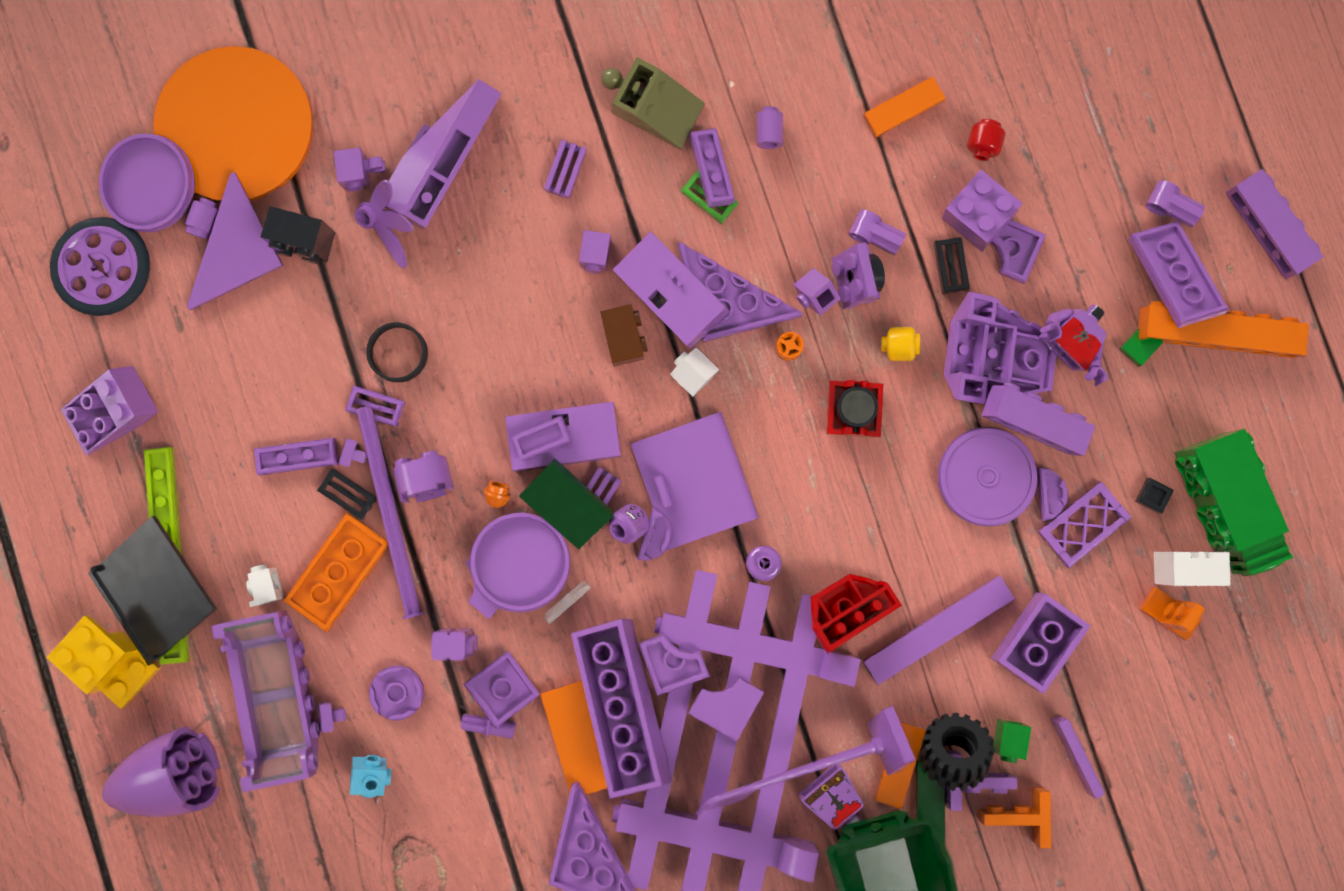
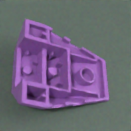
[944,292,1056,404]

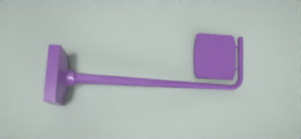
[696,706,915,816]

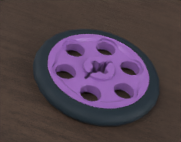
[50,217,150,316]

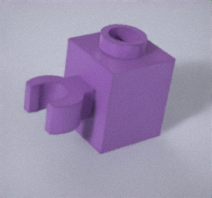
[334,147,386,191]

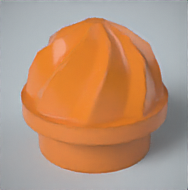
[484,481,511,508]

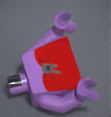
[1038,304,1107,386]

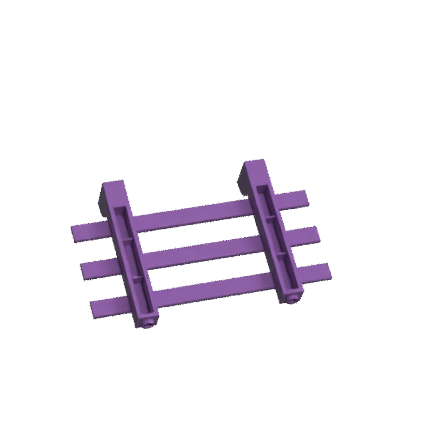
[612,570,860,891]

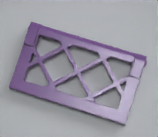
[1038,481,1131,568]

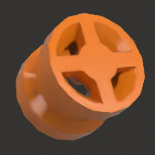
[775,332,804,361]

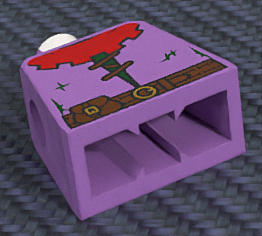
[798,764,864,830]

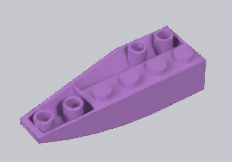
[385,79,502,230]

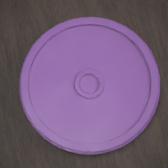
[99,134,195,232]
[938,427,1037,526]
[470,513,570,612]

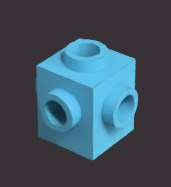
[350,755,391,798]

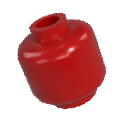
[967,119,1006,161]

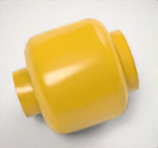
[881,327,920,361]

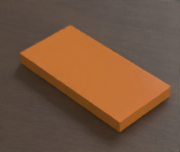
[283,512,389,632]
[540,680,607,795]

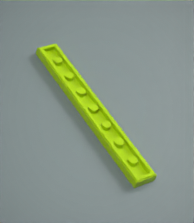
[144,447,190,665]

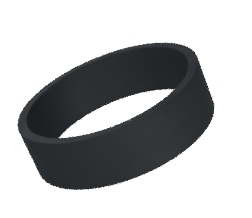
[366,322,428,383]

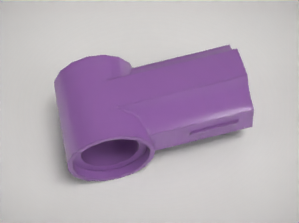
[1145,180,1205,228]
[848,209,906,256]

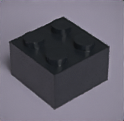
[260,206,336,264]

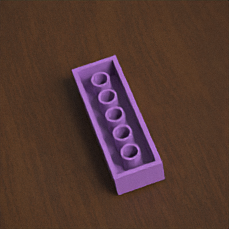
[571,619,672,799]

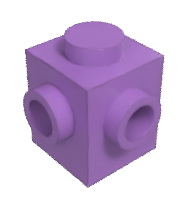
[793,268,841,316]

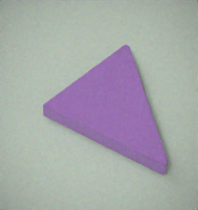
[187,172,284,310]
[678,242,802,342]
[548,782,635,891]

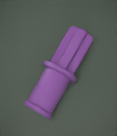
[460,714,516,740]

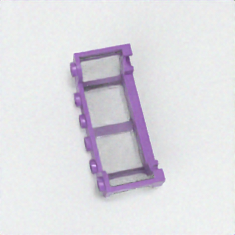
[212,610,320,792]

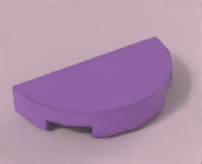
[1037,468,1068,521]
[637,508,673,561]

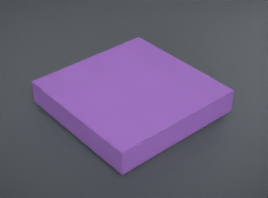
[463,651,540,729]

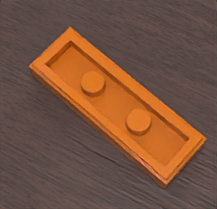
[863,76,946,138]
[874,721,926,809]

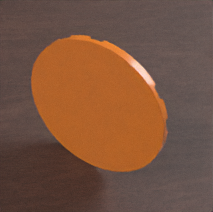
[153,46,313,202]

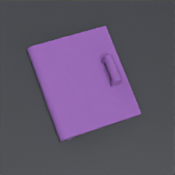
[631,412,759,550]

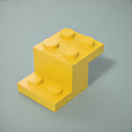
[46,615,161,709]

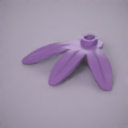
[355,180,413,268]

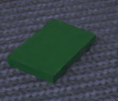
[519,458,615,550]

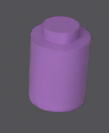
[757,106,783,149]

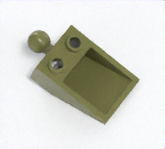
[601,57,705,150]

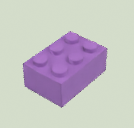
[990,592,1090,694]

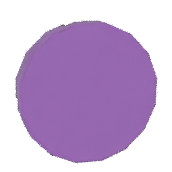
[369,665,424,720]

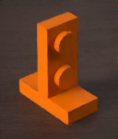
[1139,587,1206,641]
[978,787,1052,848]

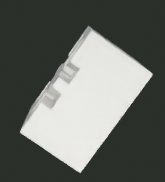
[1154,552,1230,586]

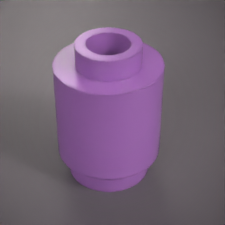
[185,198,218,239]

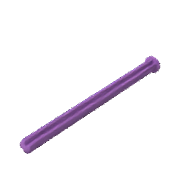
[357,406,424,619]

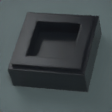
[1135,478,1174,514]

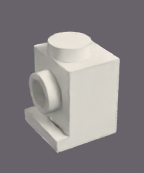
[246,564,284,607]

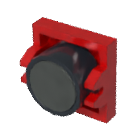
[826,380,884,438]

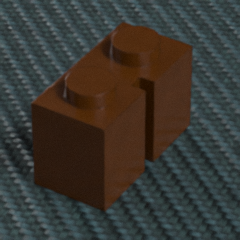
[600,304,648,367]

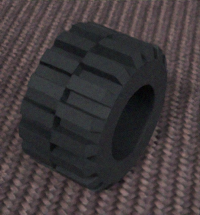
[920,713,995,791]

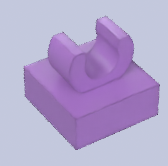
[317,702,346,733]

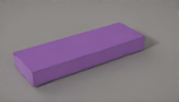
[689,128,735,208]
[254,438,339,476]
[1051,716,1105,799]

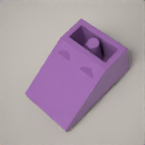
[61,366,158,455]

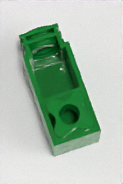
[1174,428,1294,576]

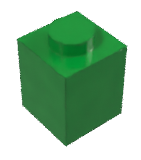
[993,719,1031,763]

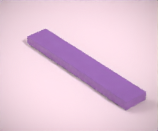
[863,576,1015,685]

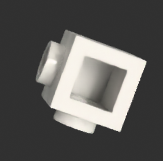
[670,348,719,396]

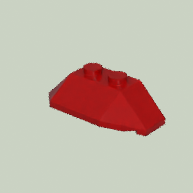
[810,574,902,654]

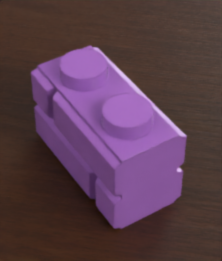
[431,628,478,660]

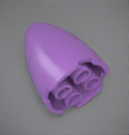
[102,727,220,817]

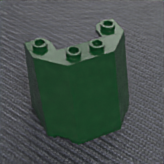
[826,810,958,891]

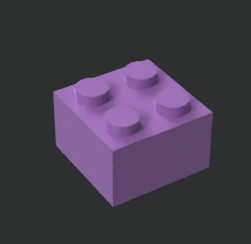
[942,170,1023,252]

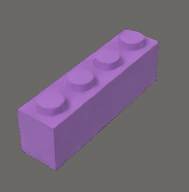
[1225,169,1323,280]
[981,382,1095,456]

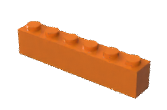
[1138,301,1309,358]

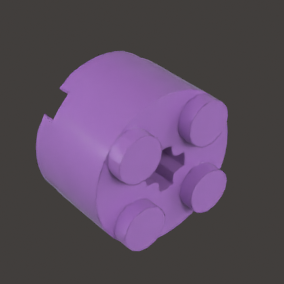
[393,451,454,503]

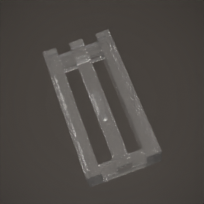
[544,580,592,624]

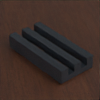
[934,237,970,294]
[317,468,377,520]

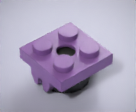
[832,243,885,310]

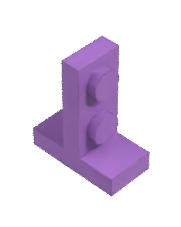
[945,750,1017,811]

